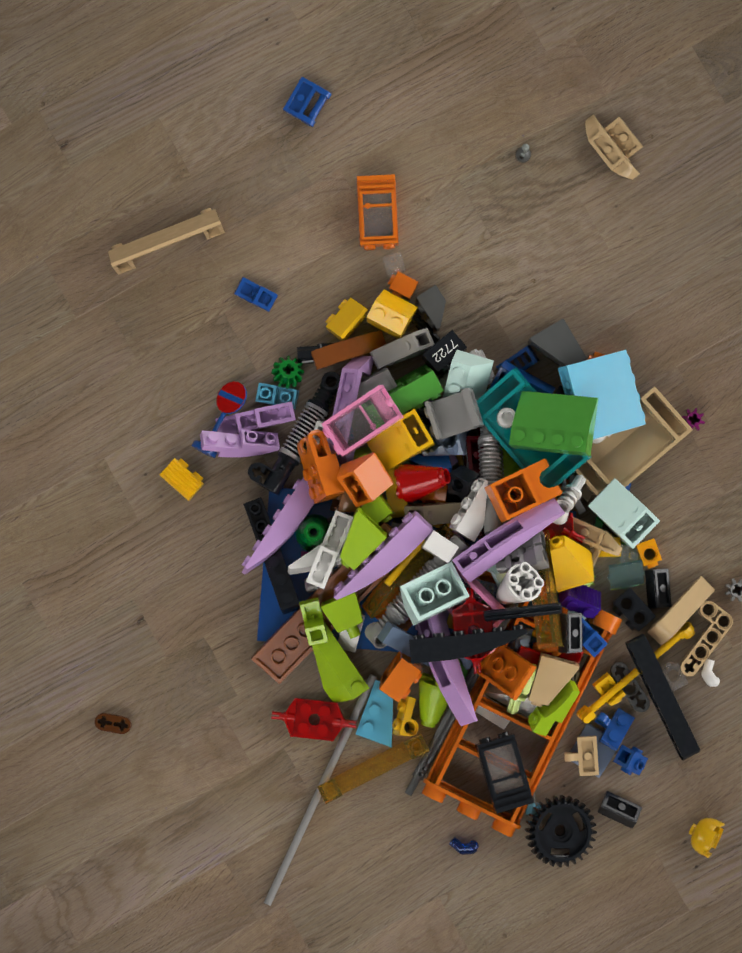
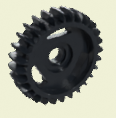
[525,795,597,867]

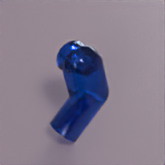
[449,837,479,855]

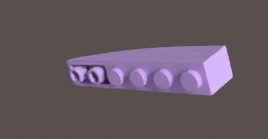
[242,477,314,574]
[453,498,565,583]
[334,510,433,600]
[416,612,478,726]

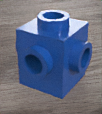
[613,745,648,775]

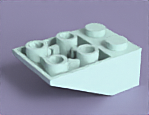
[588,478,660,549]

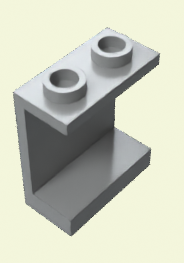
[424,387,484,440]

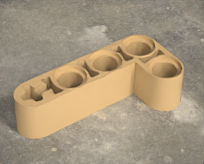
[647,576,715,645]
[679,601,733,676]

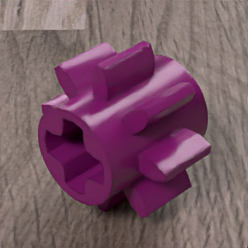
[681,408,705,431]

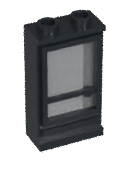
[475,731,534,814]

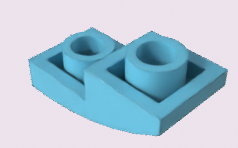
[255,383,299,409]

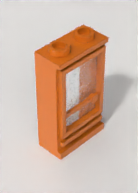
[357,174,398,250]

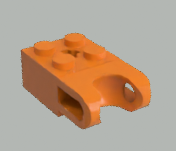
[297,430,346,504]
[484,459,562,523]

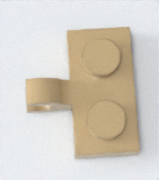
[564,736,599,776]

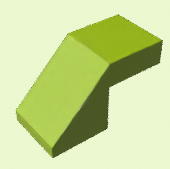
[299,597,328,646]

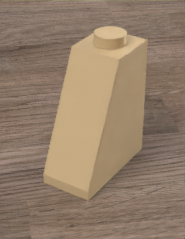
[528,652,580,707]

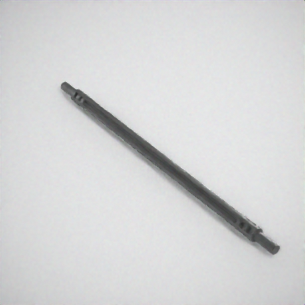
[405,603,519,796]

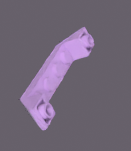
[327,355,374,467]

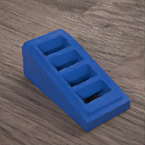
[496,345,540,371]

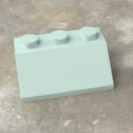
[443,350,494,400]
[400,561,470,626]

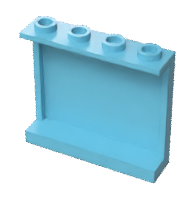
[558,350,646,440]

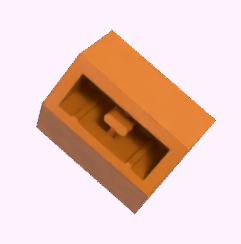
[337,452,394,507]

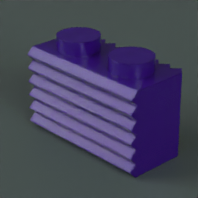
[559,585,601,619]

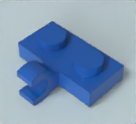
[594,708,635,751]

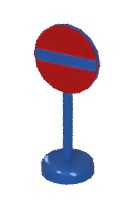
[191,381,247,458]

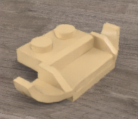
[585,114,643,180]
[571,517,623,567]

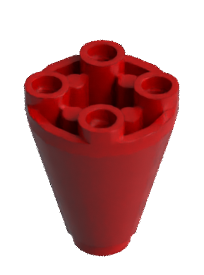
[394,464,451,503]

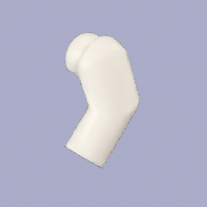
[701,659,720,687]

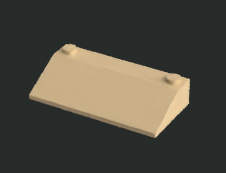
[108,208,225,275]
[574,387,693,497]

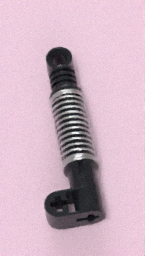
[248,371,340,496]

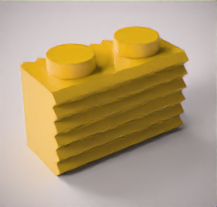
[160,458,204,501]

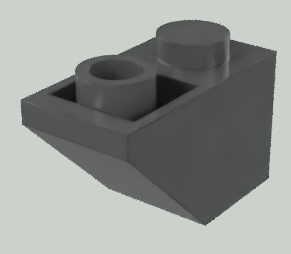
[415,285,446,331]

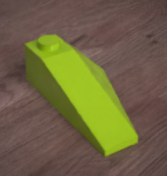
[312,623,370,703]

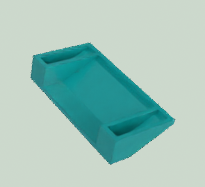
[476,368,592,488]

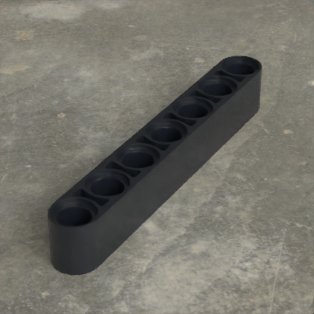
[625,634,700,761]

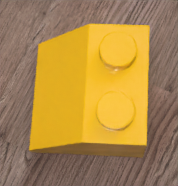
[326,297,368,341]

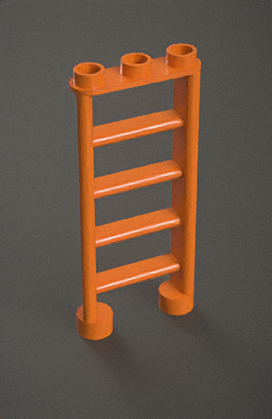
[421,580,622,838]

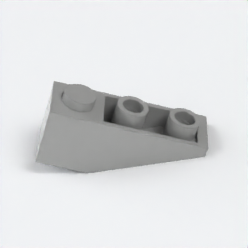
[370,328,435,370]

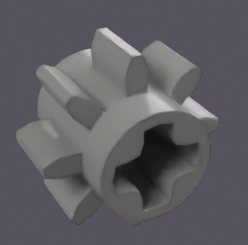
[724,578,742,602]

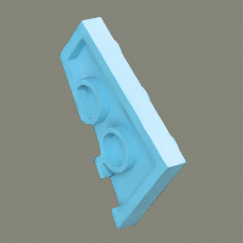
[356,680,393,748]

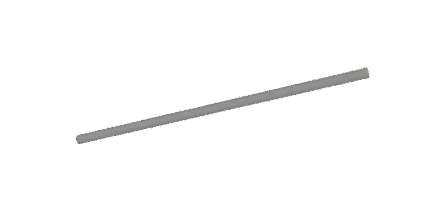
[264,674,377,906]

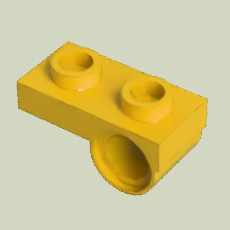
[392,697,419,736]

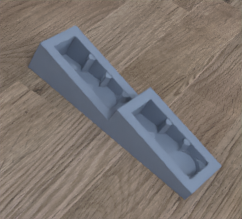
[377,621,430,667]

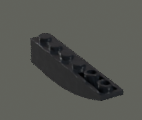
[243,497,300,615]
[409,625,528,664]

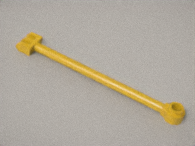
[576,622,695,723]

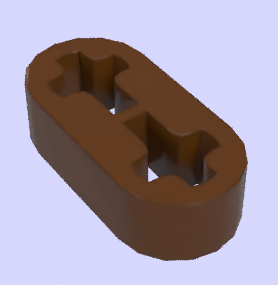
[95,713,132,734]

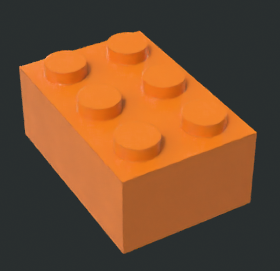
[379,651,423,703]

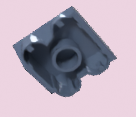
[422,423,468,456]

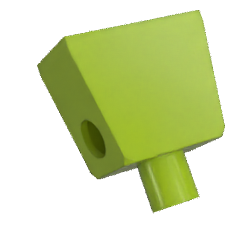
[321,591,363,639]

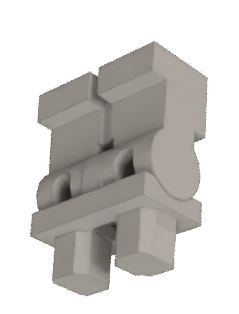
[496,531,550,574]

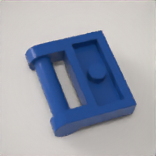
[283,77,332,127]

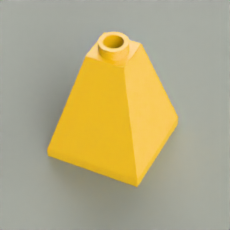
[549,535,594,593]

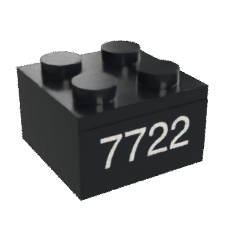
[422,330,467,376]

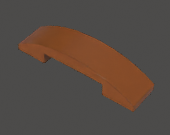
[311,330,386,370]

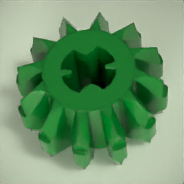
[271,355,304,389]

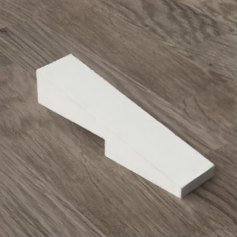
[306,510,353,589]

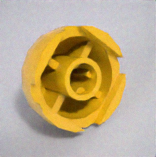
[689,818,725,858]

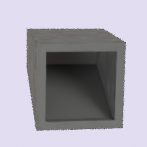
[528,319,587,367]

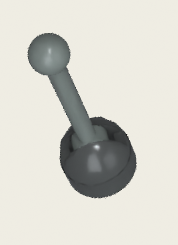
[516,144,531,163]

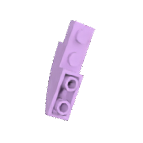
[200,429,280,457]

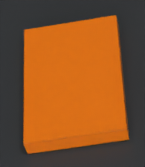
[477,644,537,701]

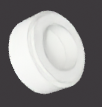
[497,408,515,428]

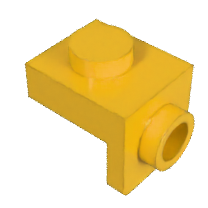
[592,672,626,706]

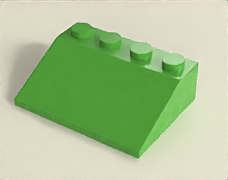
[362,364,444,428]
[509,391,598,456]

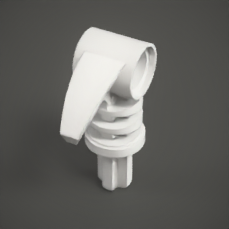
[553,475,586,525]

